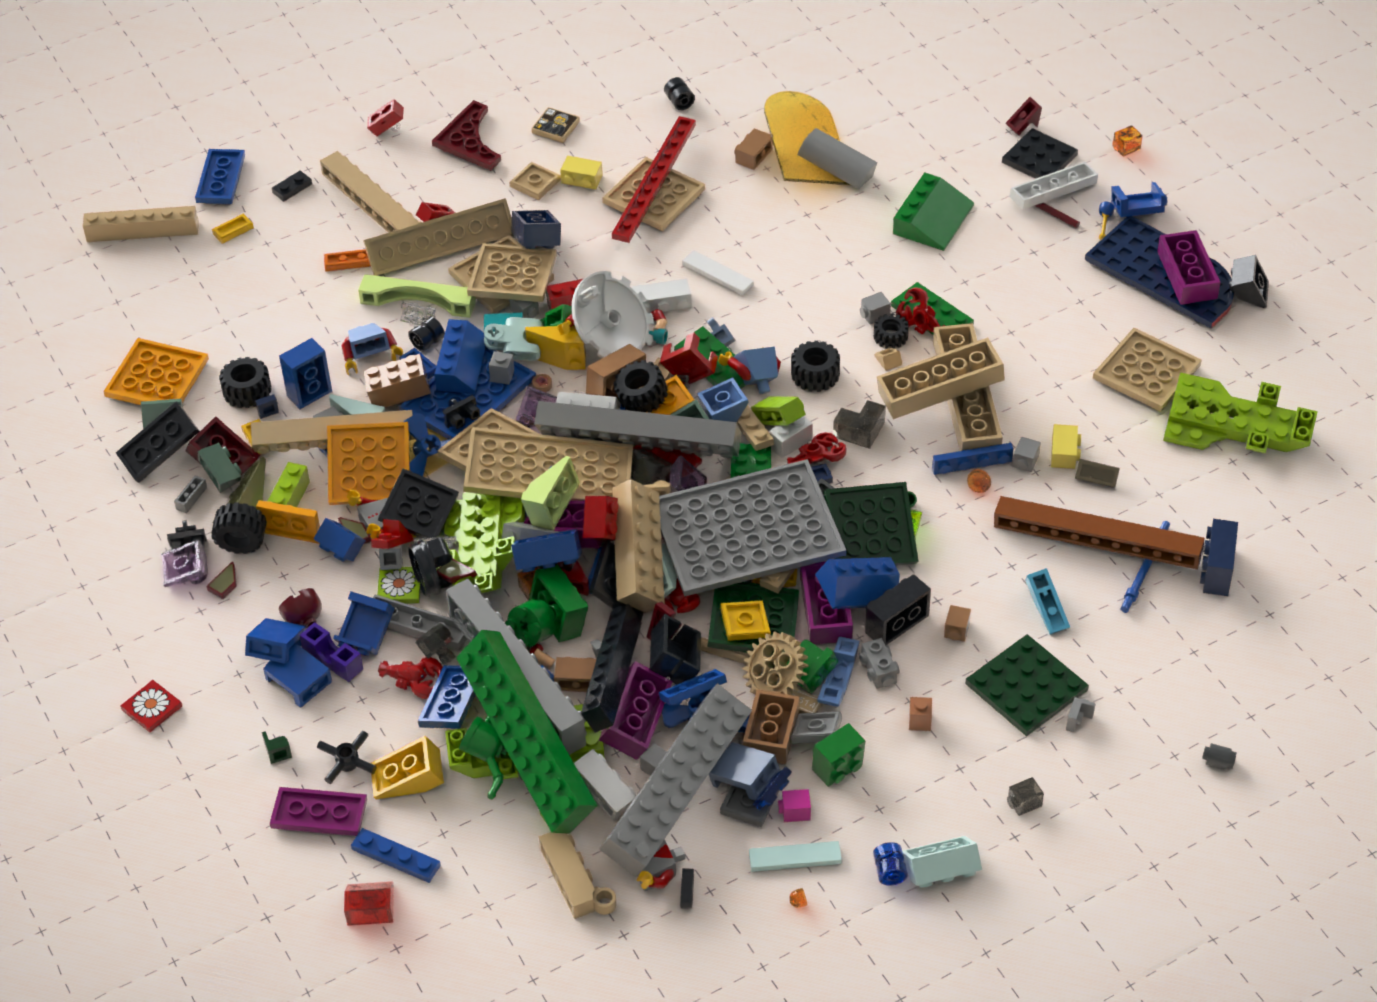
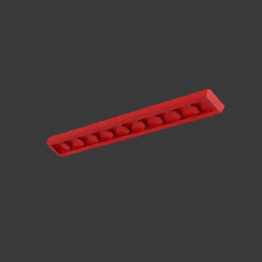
[611,116,696,243]

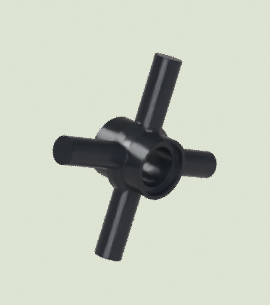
[317,731,377,784]

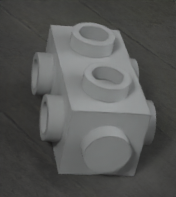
[859,638,900,689]

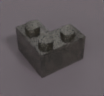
[833,400,886,449]
[631,449,676,485]

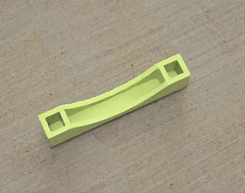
[358,274,476,318]

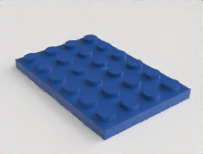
[399,347,536,439]

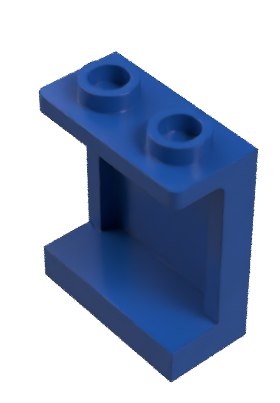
[1111,182,1168,217]
[333,591,395,656]
[245,618,305,664]
[263,643,332,708]

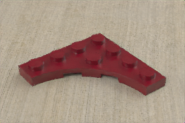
[432,100,501,171]

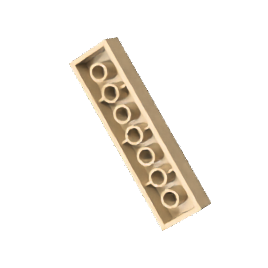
[933,323,1003,451]

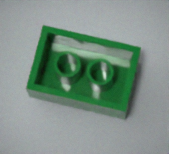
[529,564,588,642]

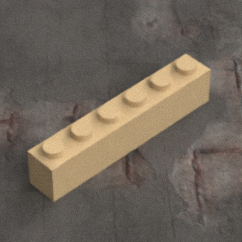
[83,206,199,242]

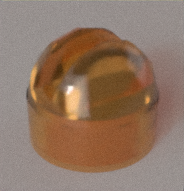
[789,888,807,908]

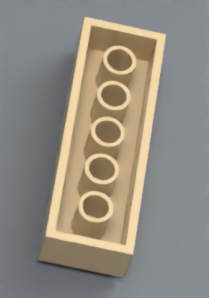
[876,338,1005,419]
[612,479,665,613]

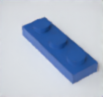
[659,669,727,706]

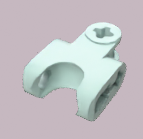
[484,317,543,361]

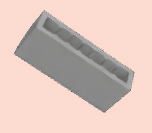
[797,128,878,189]

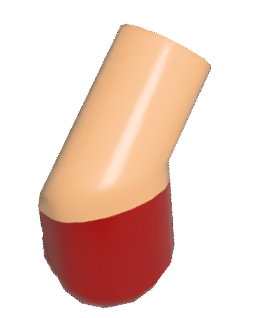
[651,309,667,331]
[529,644,555,669]

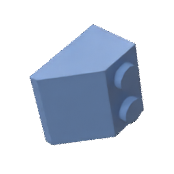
[697,378,749,422]

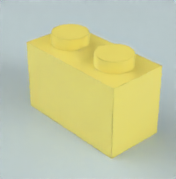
[560,155,603,190]
[1051,424,1081,469]

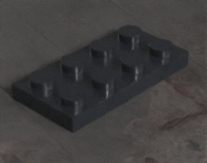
[116,401,200,483]

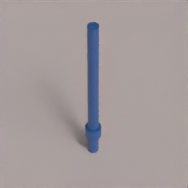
[1120,521,1170,613]

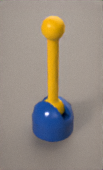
[1099,201,1114,240]

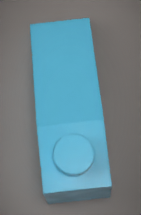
[1025,568,1070,635]

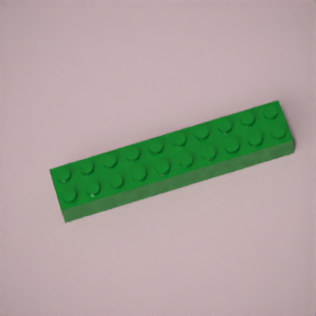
[456,630,598,834]

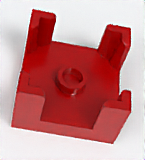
[660,332,718,386]

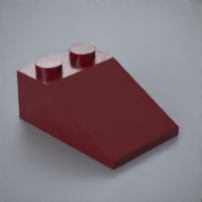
[185,416,261,476]

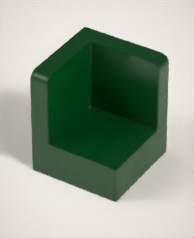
[261,731,292,764]

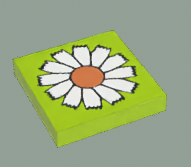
[377,567,420,604]

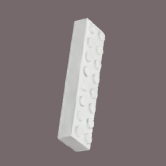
[1009,162,1099,209]

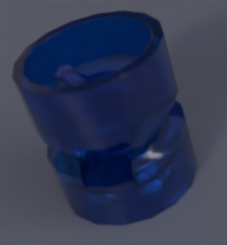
[873,842,908,886]

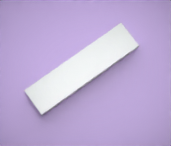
[682,250,754,296]

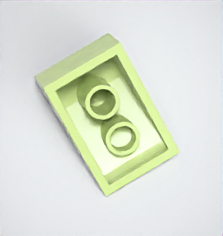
[521,456,580,530]

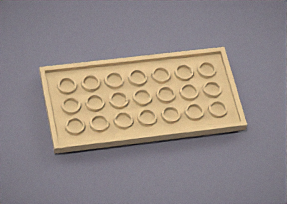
[463,427,633,501]

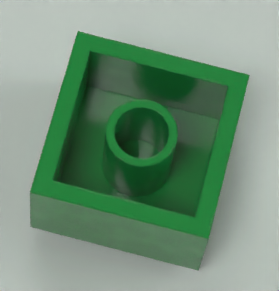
[812,723,866,787]

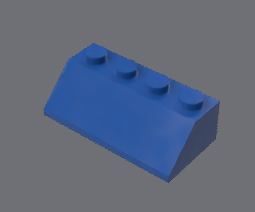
[435,319,486,394]
[815,557,900,609]

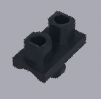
[443,395,480,429]
[167,520,207,555]

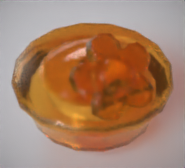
[967,469,991,493]

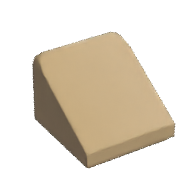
[874,347,902,370]

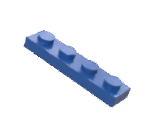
[932,443,1014,475]
[351,828,441,883]

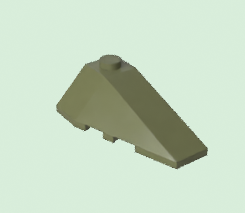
[212,457,266,523]

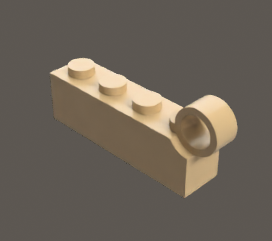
[539,832,616,919]

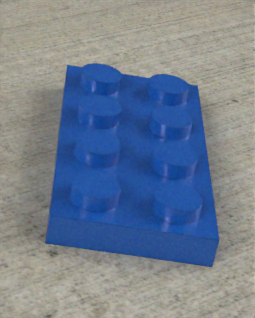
[195,149,245,204]
[418,665,476,729]

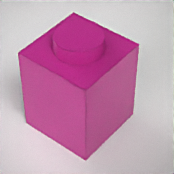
[778,789,811,822]

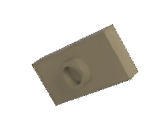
[1075,459,1120,488]

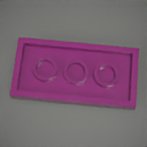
[269,787,367,836]

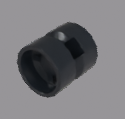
[664,77,695,110]
[408,317,445,352]

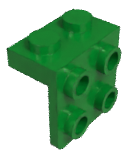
[787,640,838,695]

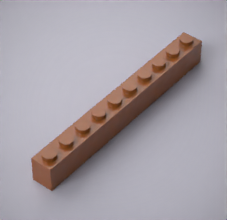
[994,496,1205,570]

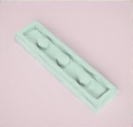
[749,841,842,872]

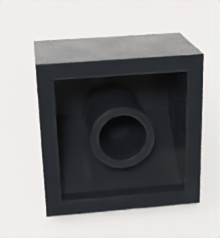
[1229,254,1269,308]

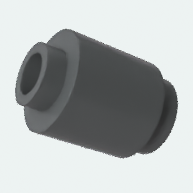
[1202,743,1237,770]

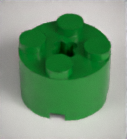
[505,599,556,647]

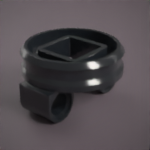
[408,538,453,597]

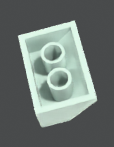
[900,836,982,888]

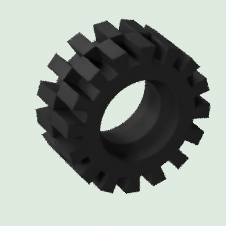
[873,313,909,349]

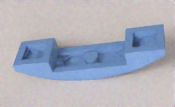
[817,636,860,707]

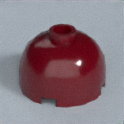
[278,588,322,628]

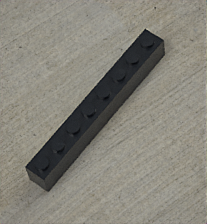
[581,604,642,733]

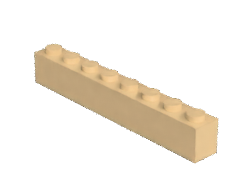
[320,151,422,233]
[251,410,415,454]

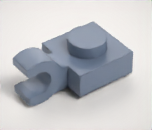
[707,317,736,347]

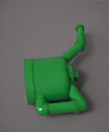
[459,716,507,800]

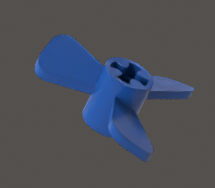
[404,413,451,476]
[661,690,711,728]

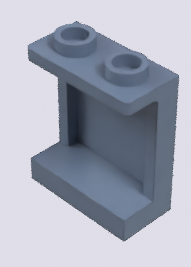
[708,742,780,801]

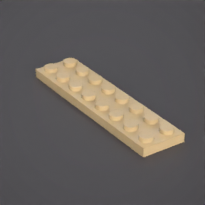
[363,198,513,276]

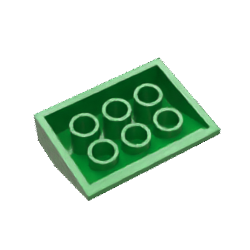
[893,172,974,251]

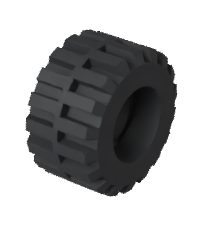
[791,340,840,392]
[219,357,272,408]
[614,360,668,413]
[211,502,267,554]

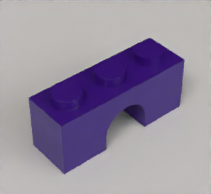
[299,622,363,682]

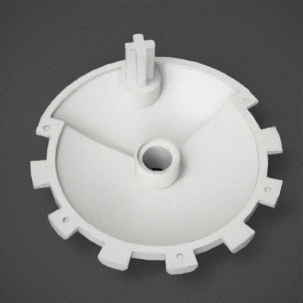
[572,271,654,359]

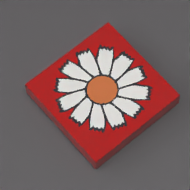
[120,680,182,732]

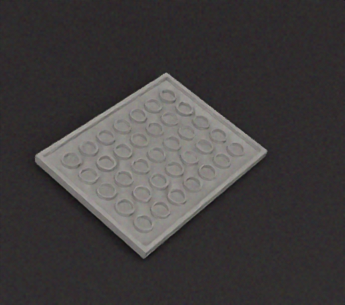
[659,459,846,597]

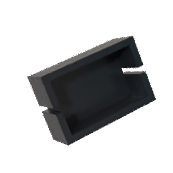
[650,614,701,685]

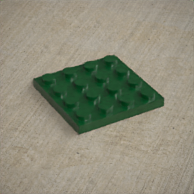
[824,482,919,566]
[707,582,799,656]
[965,634,1089,737]

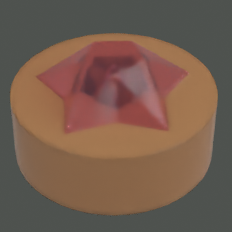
[532,374,552,393]

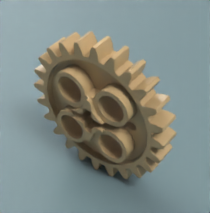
[742,632,809,695]

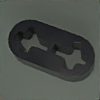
[680,868,694,909]

